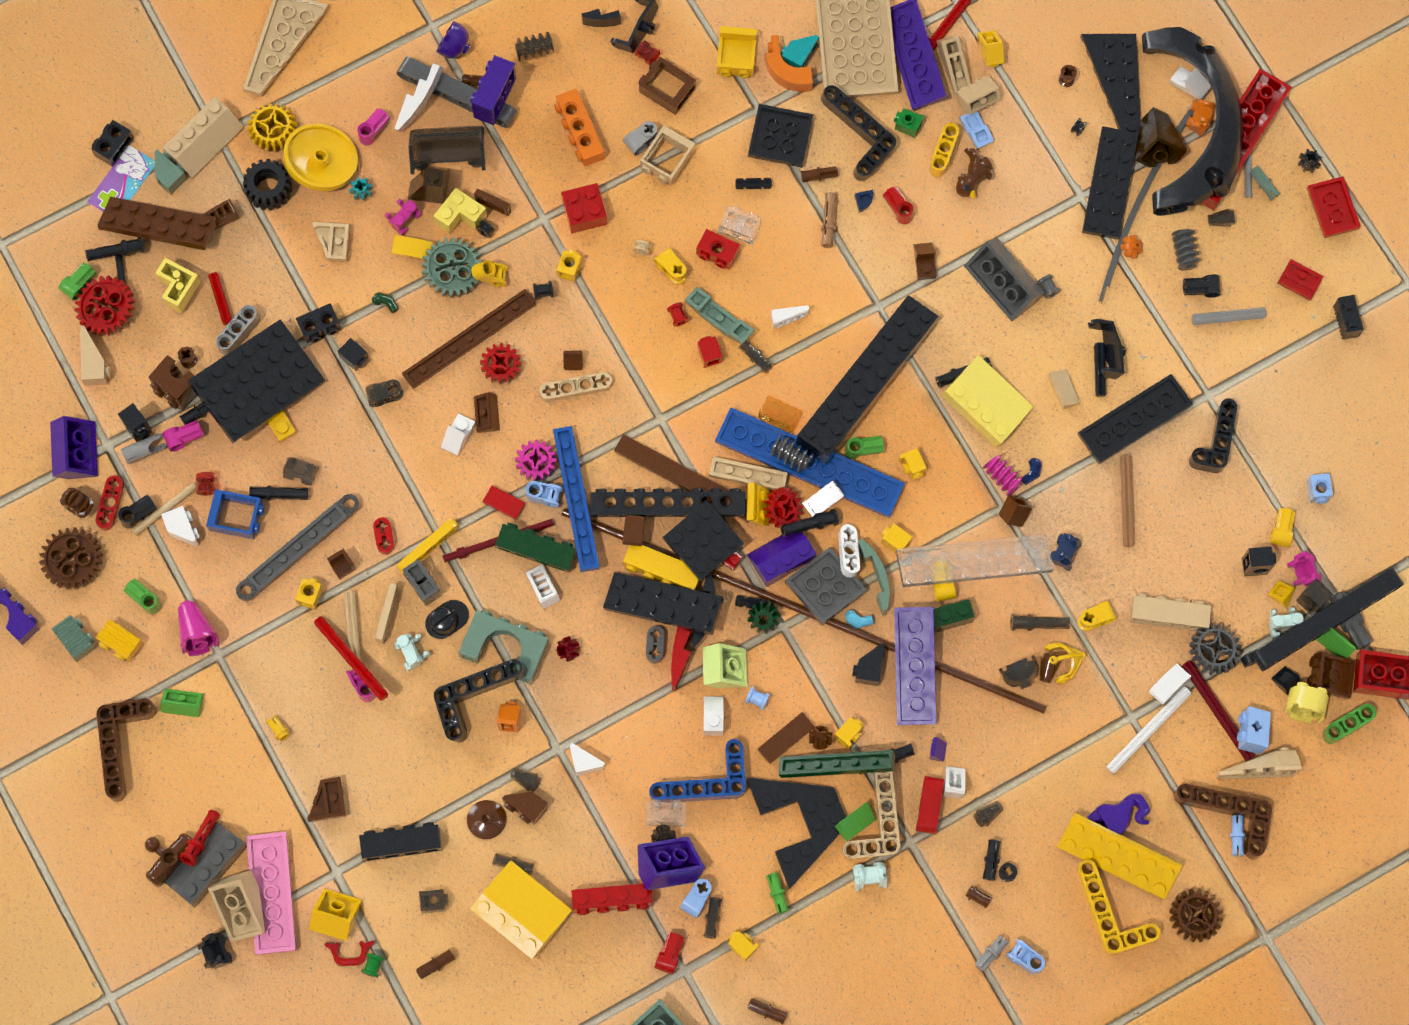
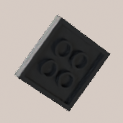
[748,104,813,168]
[662,500,744,582]

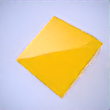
[1268,580,1295,608]

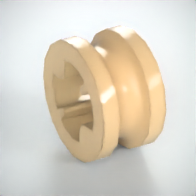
[633,240,651,256]

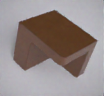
[999,495,1032,527]
[327,548,356,580]

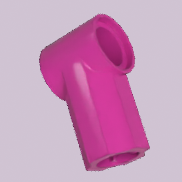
[357,108,390,145]
[163,420,204,452]

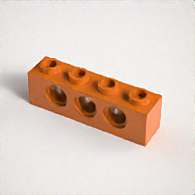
[554,88,605,167]

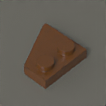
[307,777,346,823]

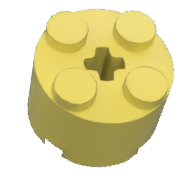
[1285,682,1329,723]

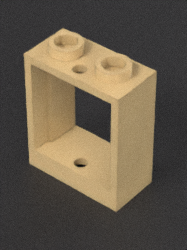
[640,126,695,186]

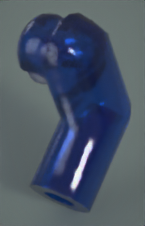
[1022,458,1042,485]

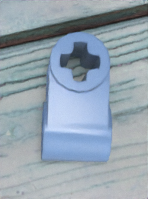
[526,481,563,508]
[679,879,711,919]
[1006,939,1045,975]

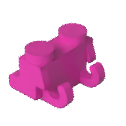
[385,199,422,236]
[1287,551,1321,587]

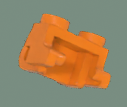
[1186,99,1215,136]

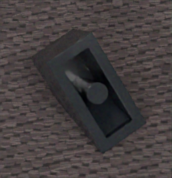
[852,644,885,686]

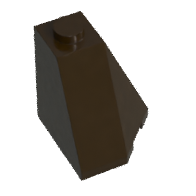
[1134,107,1187,168]
[408,166,450,204]

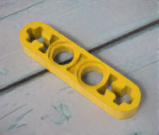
[397,518,459,575]

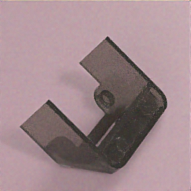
[408,126,486,174]

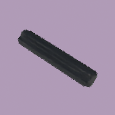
[1094,342,1106,397]

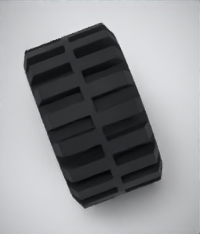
[243,159,292,211]

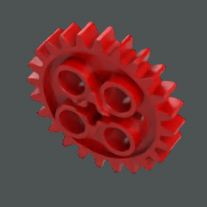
[74,275,136,336]

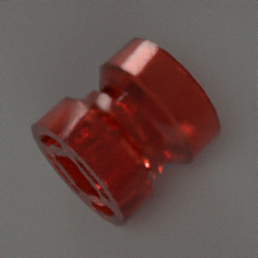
[635,40,660,66]
[196,472,215,496]

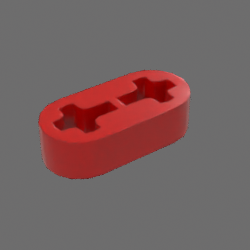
[373,517,394,555]

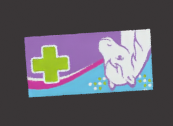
[87,145,155,211]

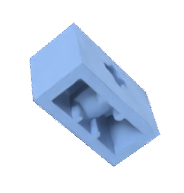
[1237,706,1271,754]

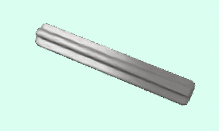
[1192,307,1266,325]

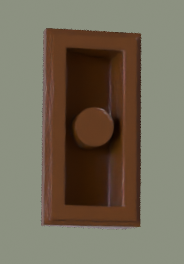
[474,392,500,433]

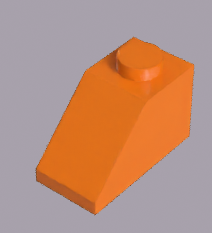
[497,702,521,733]

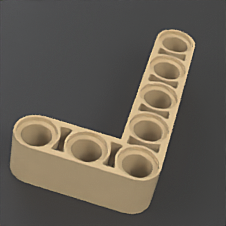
[842,771,900,859]

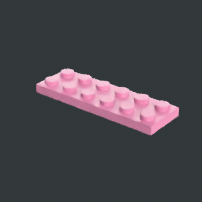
[246,832,296,955]

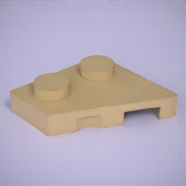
[313,222,350,262]

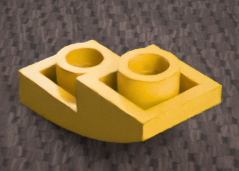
[391,235,434,260]

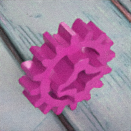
[515,439,557,481]

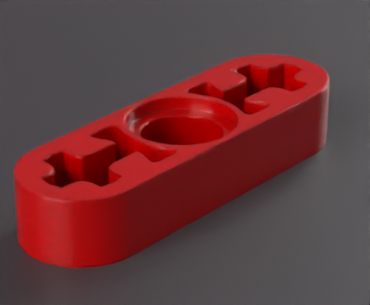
[95,475,124,531]

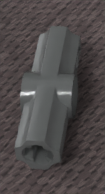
[1329,592,1373,650]

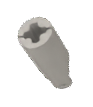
[121,433,167,464]

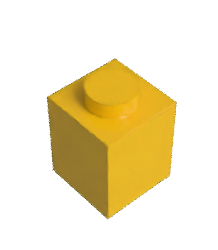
[881,524,912,557]

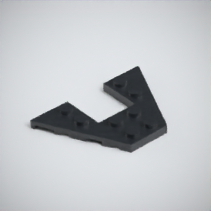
[747,778,846,889]

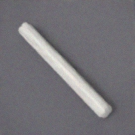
[1106,687,1191,774]

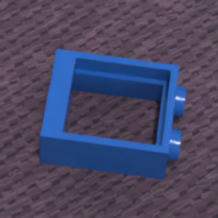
[206,489,265,540]

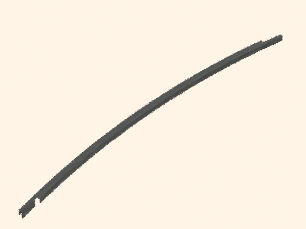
[1099,82,1212,304]

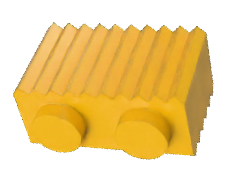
[96,619,143,662]

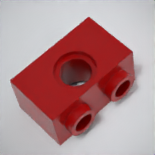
[696,229,740,270]

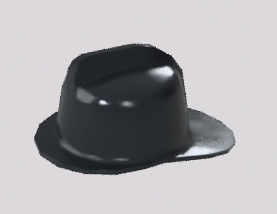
[425,600,469,639]

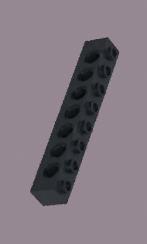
[591,488,745,517]

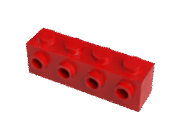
[571,883,653,915]

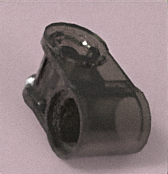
[365,379,403,407]

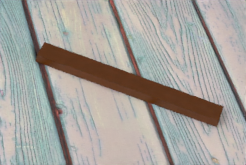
[402,289,536,389]
[614,434,749,523]

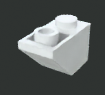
[161,506,200,547]

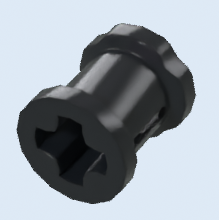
[533,281,554,300]

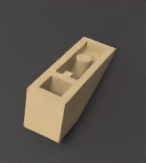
[936,35,971,95]
[80,326,111,386]

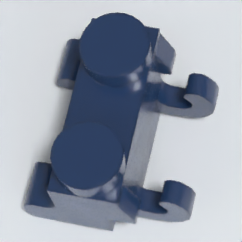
[1049,533,1082,571]

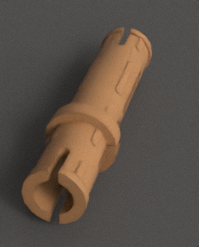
[821,192,837,248]

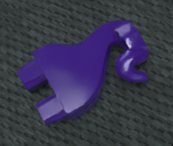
[1087,794,1150,835]

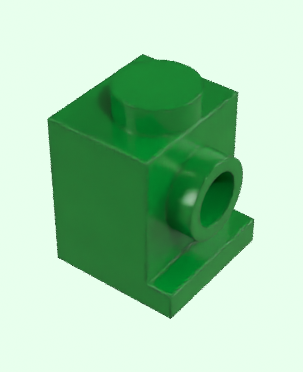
[894,108,924,138]

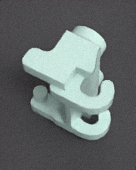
[1269,607,1303,638]
[394,634,430,671]
[853,862,887,891]

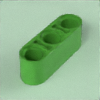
[1322,704,1376,744]

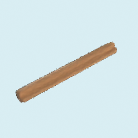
[1120,455,1134,547]

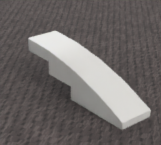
[395,64,444,132]

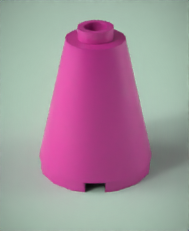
[178,600,219,656]

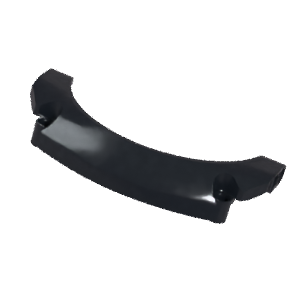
[1142,27,1244,216]

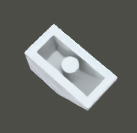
[703,696,724,736]

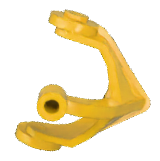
[1044,643,1085,684]

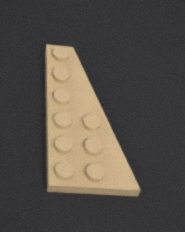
[243,0,329,96]

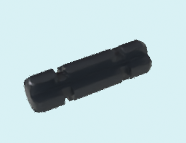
[735,178,772,189]
[735,595,773,609]

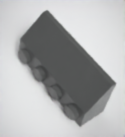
[964,238,1045,321]
[164,822,247,908]

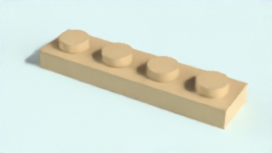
[709,457,788,490]

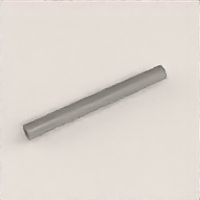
[1244,152,1252,198]

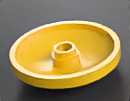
[283,123,358,191]

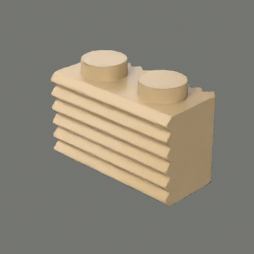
[956,76,1001,115]

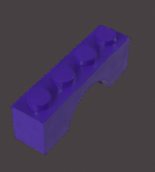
[0,588,40,645]

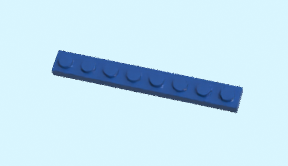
[553,426,600,573]

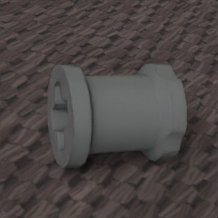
[1037,274,1061,299]

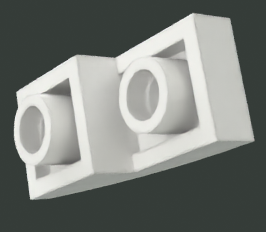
[1149,664,1191,704]

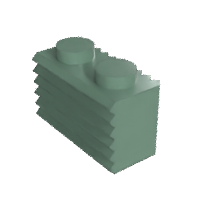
[51,615,95,662]

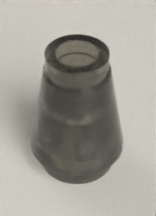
[1207,208,1235,227]
[510,767,541,792]
[973,801,1003,827]

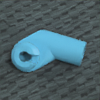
[845,610,874,628]

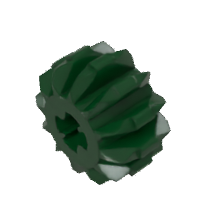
[747,601,780,634]

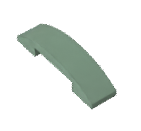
[685,287,755,345]
[858,539,890,616]

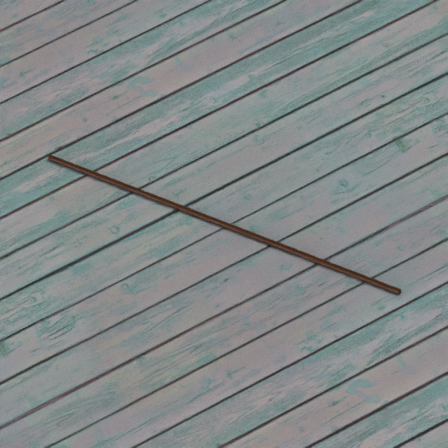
[561,508,1046,714]

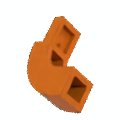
[765,35,813,92]

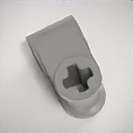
[623,121,658,156]

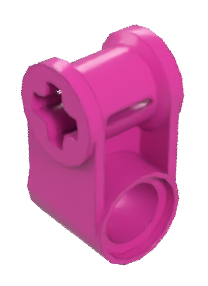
[346,663,376,702]

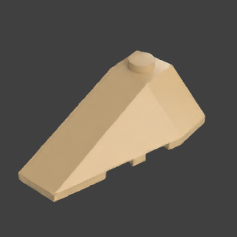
[1216,747,1302,779]

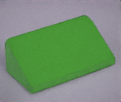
[1316,628,1356,659]
[160,689,203,717]
[835,802,876,842]

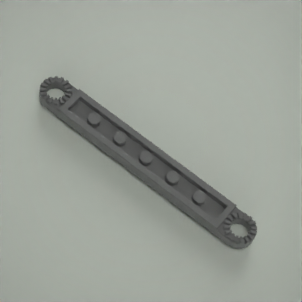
[236,494,359,601]

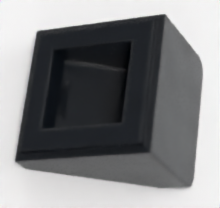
[1271,666,1301,695]

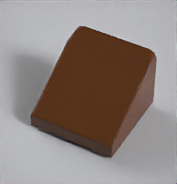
[563,351,583,370]

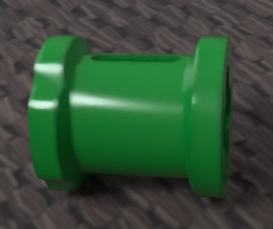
[361,953,384,978]

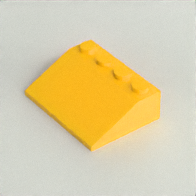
[470,860,572,959]

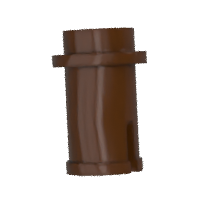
[965,886,992,908]

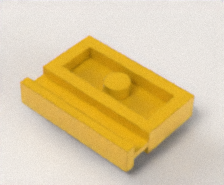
[747,482,769,527]

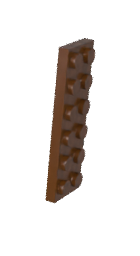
[97,197,217,250]

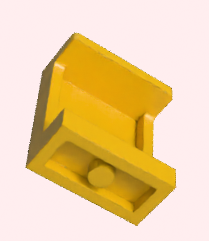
[716,26,757,78]

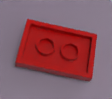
[1307,176,1361,238]

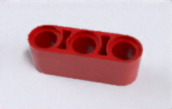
[916,776,944,835]

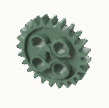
[421,237,482,298]

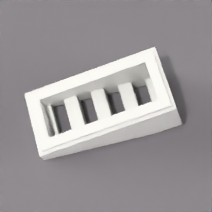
[771,305,809,329]
[525,564,560,609]

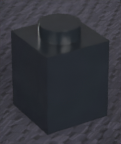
[338,338,369,371]

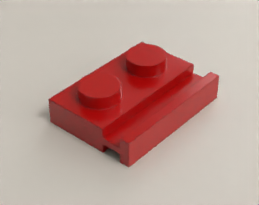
[1277,259,1324,301]

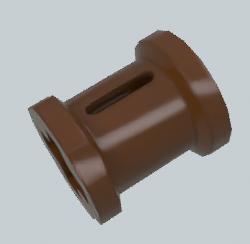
[1058,65,1077,87]
[178,346,197,368]

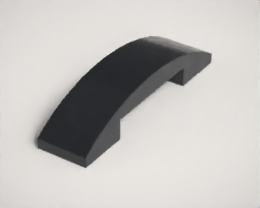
[691,573,715,651]

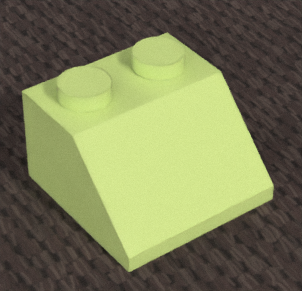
[703,643,747,688]

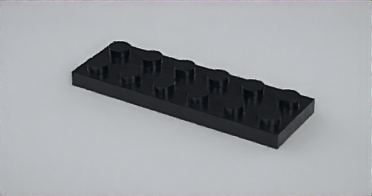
[1082,126,1139,240]
[1077,374,1193,465]
[603,572,724,635]

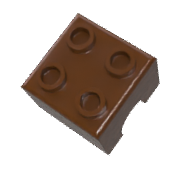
[149,355,197,411]

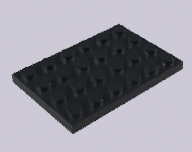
[187,319,325,444]

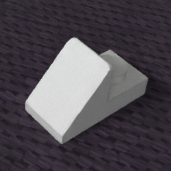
[1170,66,1211,100]
[441,414,475,456]

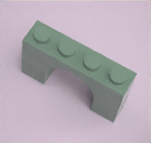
[458,610,549,685]

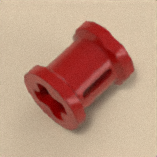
[667,302,689,327]

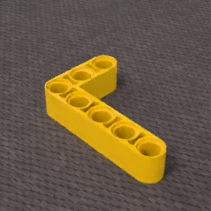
[1076,859,1161,956]

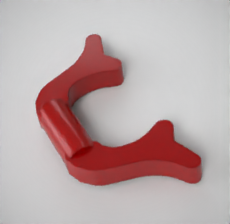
[324,941,375,967]

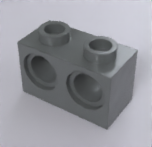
[402,559,441,606]

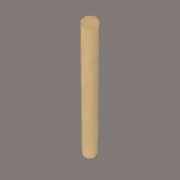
[132,483,197,536]

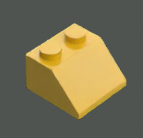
[309,888,362,941]

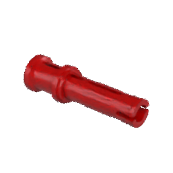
[179,809,220,866]

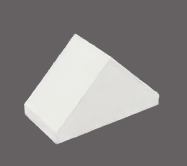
[570,743,605,776]
[942,766,965,799]

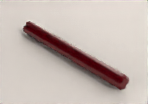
[1182,660,1255,761]

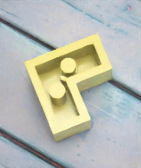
[433,188,487,234]
[155,258,201,313]

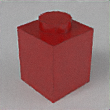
[697,336,722,368]

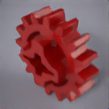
[480,343,521,384]
[763,487,803,528]

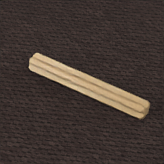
[344,591,361,661]

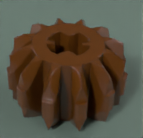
[60,488,94,518]

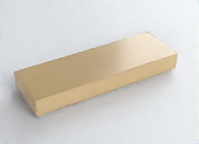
[375,583,398,644]

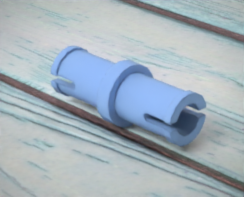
[1230,815,1246,857]

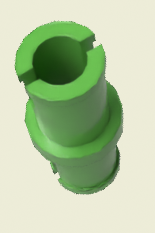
[766,873,789,914]

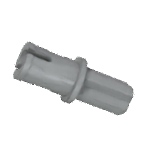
[975,935,1009,971]

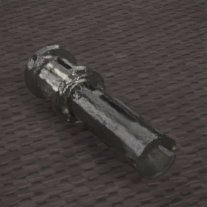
[1010,614,1070,631]

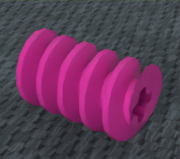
[982,454,1023,497]

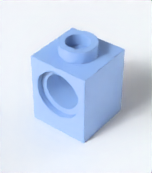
[1307,473,1333,504]

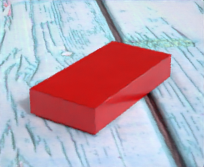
[482,485,525,520]

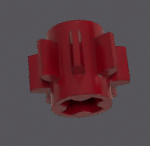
[556,636,580,662]

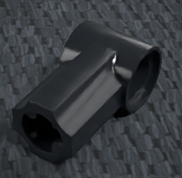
[1183,274,1221,298]
[118,494,157,528]

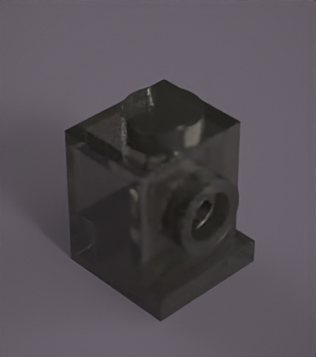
[419,889,449,914]

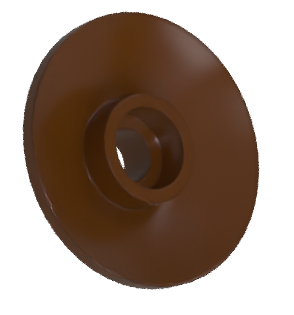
[467,800,506,839]

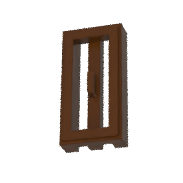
[474,188,511,216]

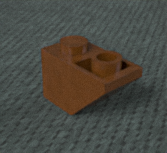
[502,792,549,825]

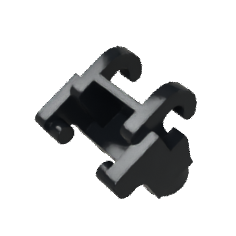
[197,932,232,969]

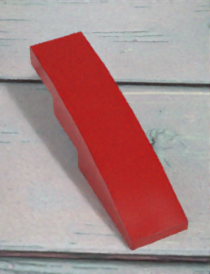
[671,627,691,691]

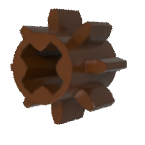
[809,726,833,750]

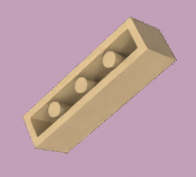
[1129,594,1211,631]

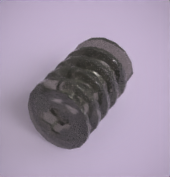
[514,31,554,62]

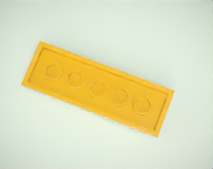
[1057,812,1182,900]

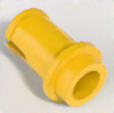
[266,715,290,741]

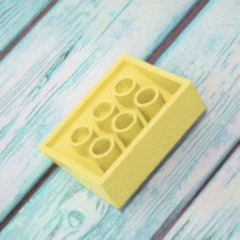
[941,355,1033,447]

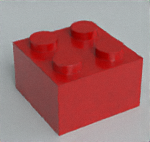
[561,183,607,234]

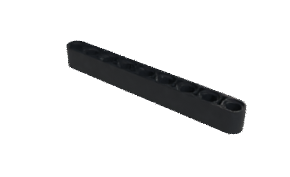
[1251,568,1404,672]

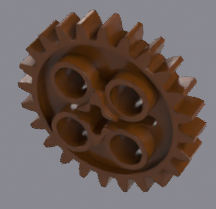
[39,527,103,590]

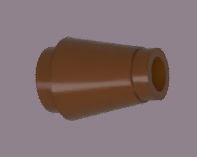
[1039,653,1060,683]

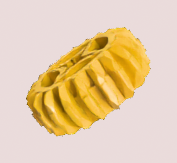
[247,102,298,152]

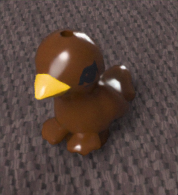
[956,148,993,199]

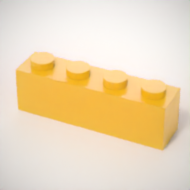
[623,545,700,590]

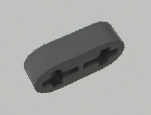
[646,626,665,664]

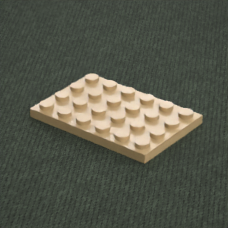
[815,0,898,99]

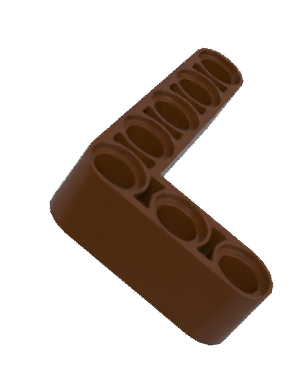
[96,698,156,802]
[1174,784,1272,859]

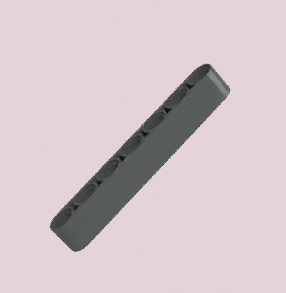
[396,57,517,128]

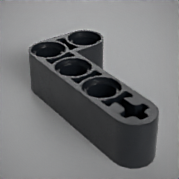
[1189,399,1237,473]

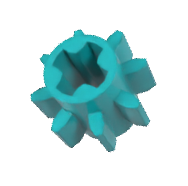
[349,177,373,201]

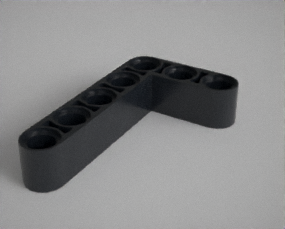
[821,85,896,181]
[434,659,528,743]

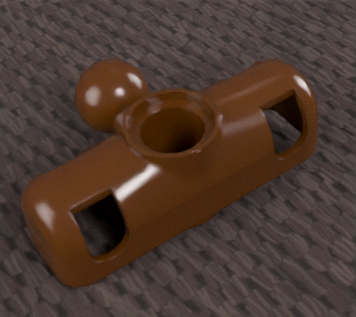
[145,833,191,887]

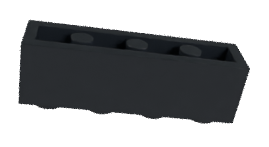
[359,822,442,862]

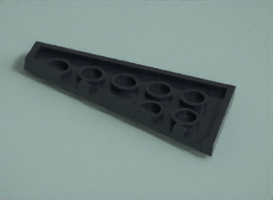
[1080,34,1141,136]

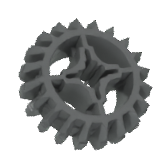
[1189,623,1242,675]

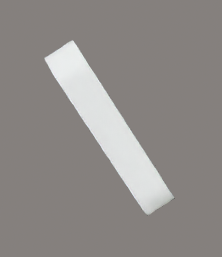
[838,524,860,578]

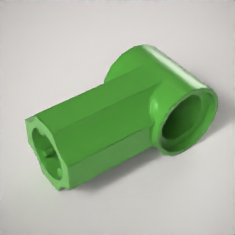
[58,262,97,301]
[845,436,884,459]
[123,578,161,614]

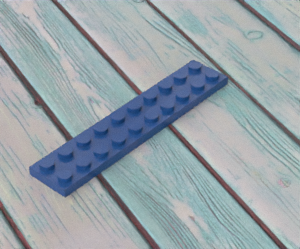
[715,407,905,518]

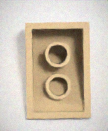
[208,870,265,942]

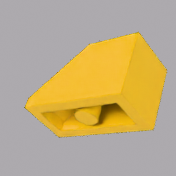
[977,30,1004,67]

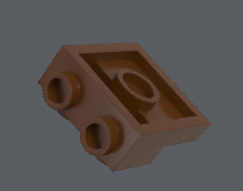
[1307,652,1355,699]

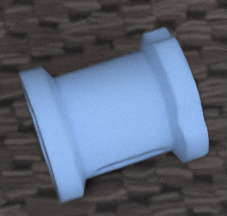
[745,687,770,710]

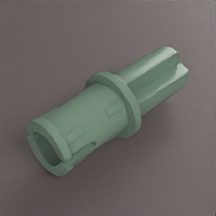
[1250,166,1281,201]

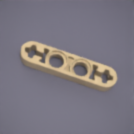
[539,372,612,402]

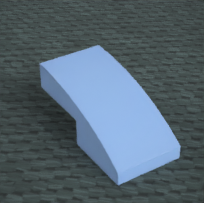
[959,111,994,149]

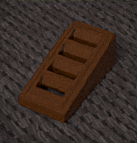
[202,199,239,230]

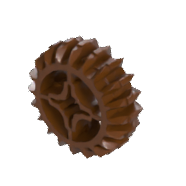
[1169,889,1223,943]

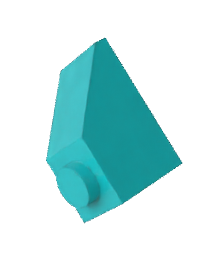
[780,35,819,68]

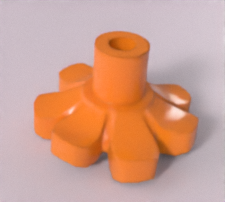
[1121,235,1143,259]

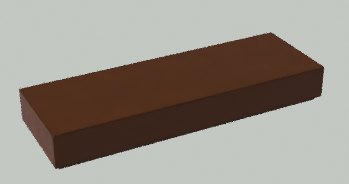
[757,712,815,764]

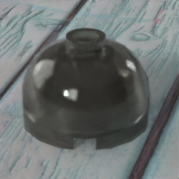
[998,655,1039,689]

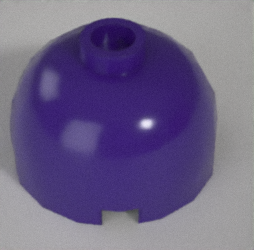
[436,21,470,59]

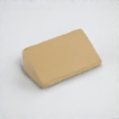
[1048,369,1080,410]

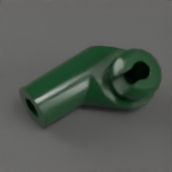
[372,292,399,313]

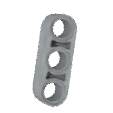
[216,305,259,355]

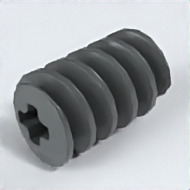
[1172,229,1201,271]
[771,435,814,473]

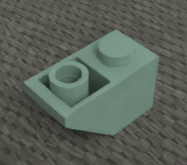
[155,149,187,195]

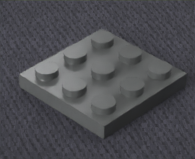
[785,547,867,625]

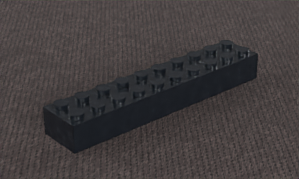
[796,295,939,465]

